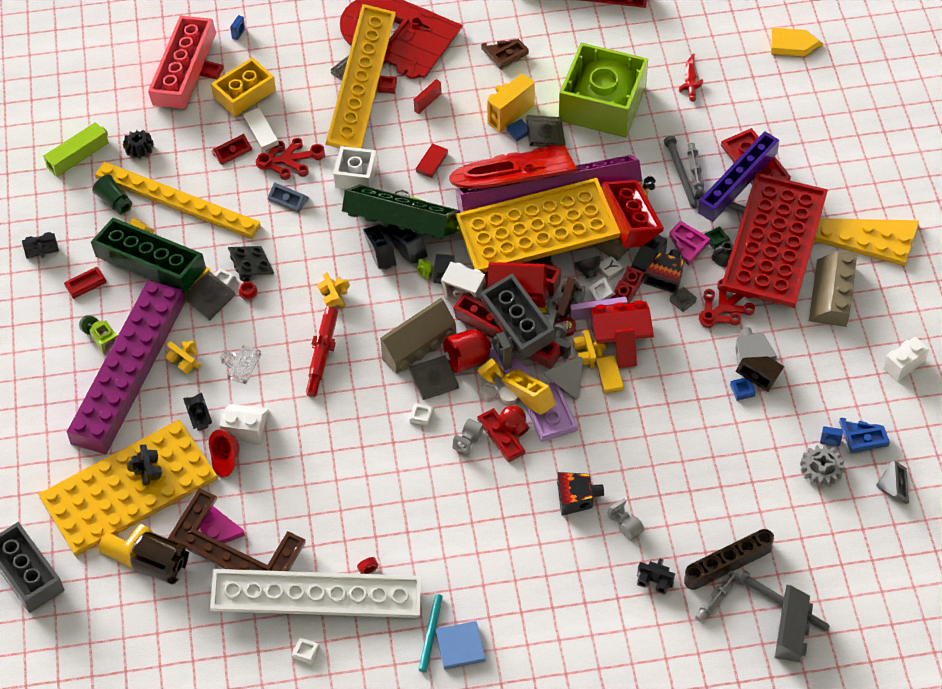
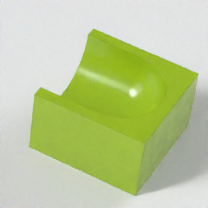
[559,42,648,138]

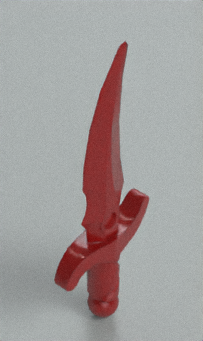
[679,54,703,102]

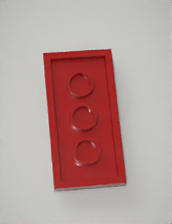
[721,128,791,185]

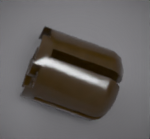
[130,532,189,585]

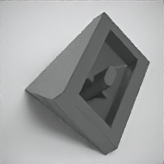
[876,460,909,504]

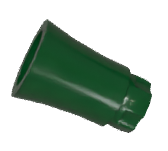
[92,174,132,215]

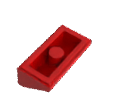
[211,134,252,165]

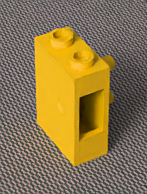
[487,74,535,133]

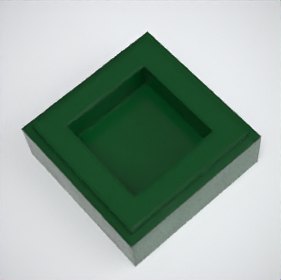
[704,227,730,250]

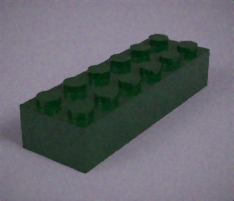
[342,185,460,239]
[91,218,206,294]

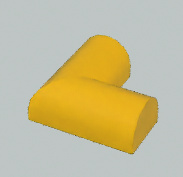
[98,524,154,569]

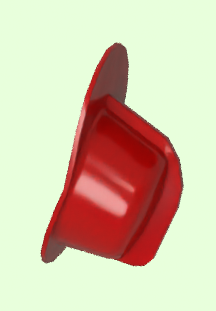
[208,430,240,477]

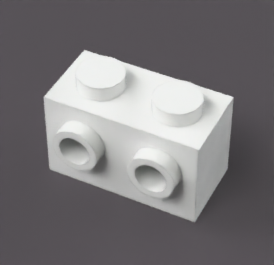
[884,336,929,382]

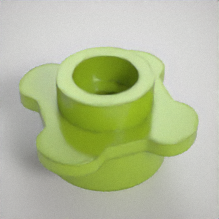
[416,259,434,280]

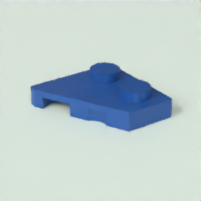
[839,418,890,453]

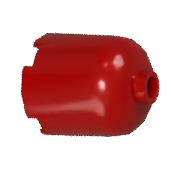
[443,329,492,373]

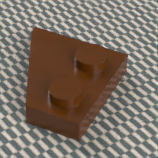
[481,39,529,69]
[555,277,580,318]

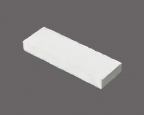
[243,108,279,151]

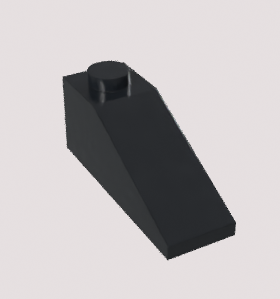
[363,224,397,269]
[383,225,428,264]

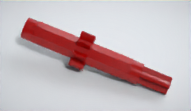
[306,307,338,397]

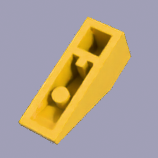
[501,369,556,415]

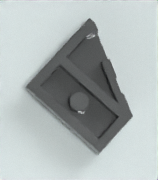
[491,332,514,370]

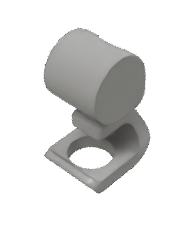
[452,418,484,456]
[607,498,644,540]

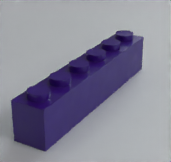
[698,131,779,222]

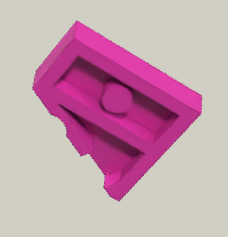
[669,220,710,265]
[200,506,245,543]

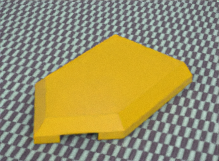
[771,27,823,57]

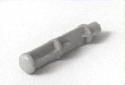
[687,143,704,190]
[696,571,739,622]

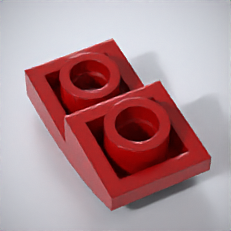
[612,266,645,304]

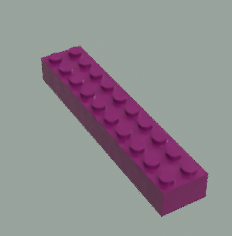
[455,155,642,212]
[66,280,185,455]

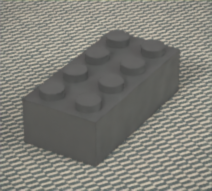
[480,273,556,360]
[0,522,65,613]

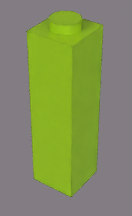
[43,122,109,177]

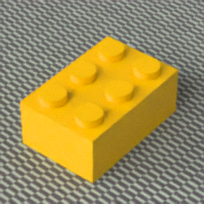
[211,57,276,117]

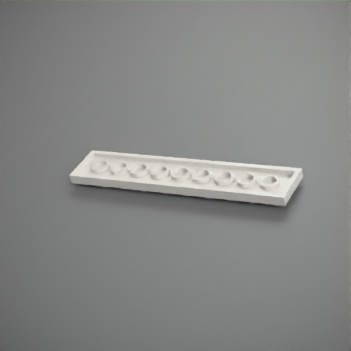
[210,569,421,618]

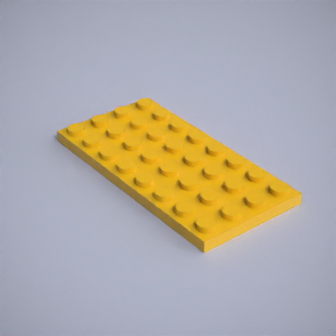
[455,178,620,273]
[38,419,218,556]

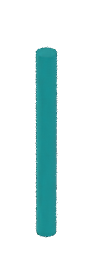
[418,594,443,673]

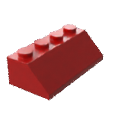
[602,180,664,248]

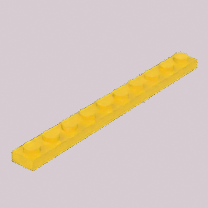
[95,161,261,239]

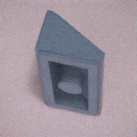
[267,182,309,212]

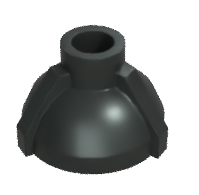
[712,241,733,267]
[574,255,601,279]

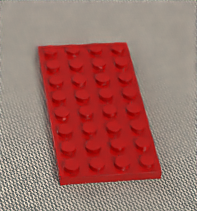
[721,173,828,308]

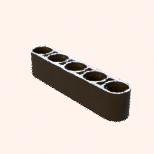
[684,529,774,590]

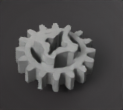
[800,445,845,487]

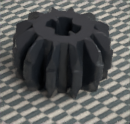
[123,129,154,159]

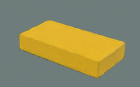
[595,355,624,394]

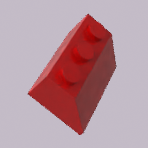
[487,262,549,308]
[590,300,654,343]

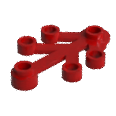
[256,138,325,180]
[699,279,755,328]

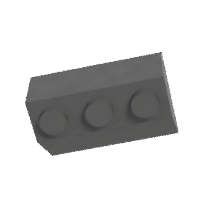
[775,585,813,662]

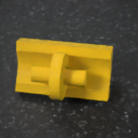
[317,272,350,308]
[573,330,606,369]
[165,340,201,374]

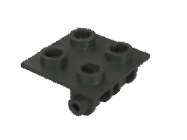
[228,246,274,282]

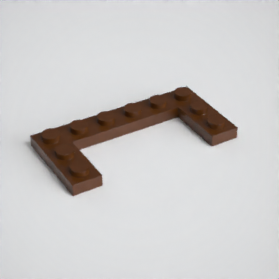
[168,488,306,571]

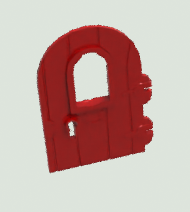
[340,0,463,79]
[449,145,577,189]

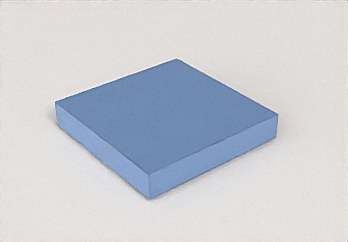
[435,621,485,670]

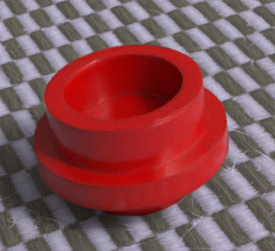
[239,282,258,300]

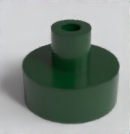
[79,315,99,335]

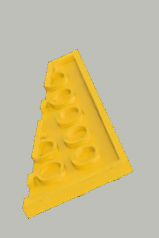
[814,218,919,266]

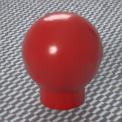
[499,405,530,437]

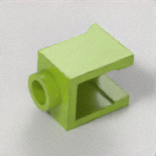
[89,320,118,353]

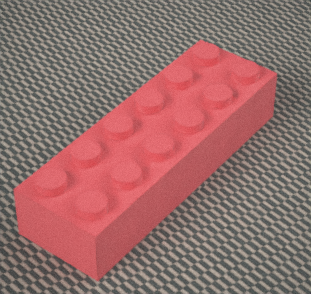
[148,15,216,109]

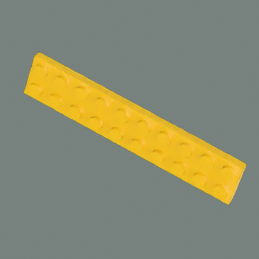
[325,4,396,148]

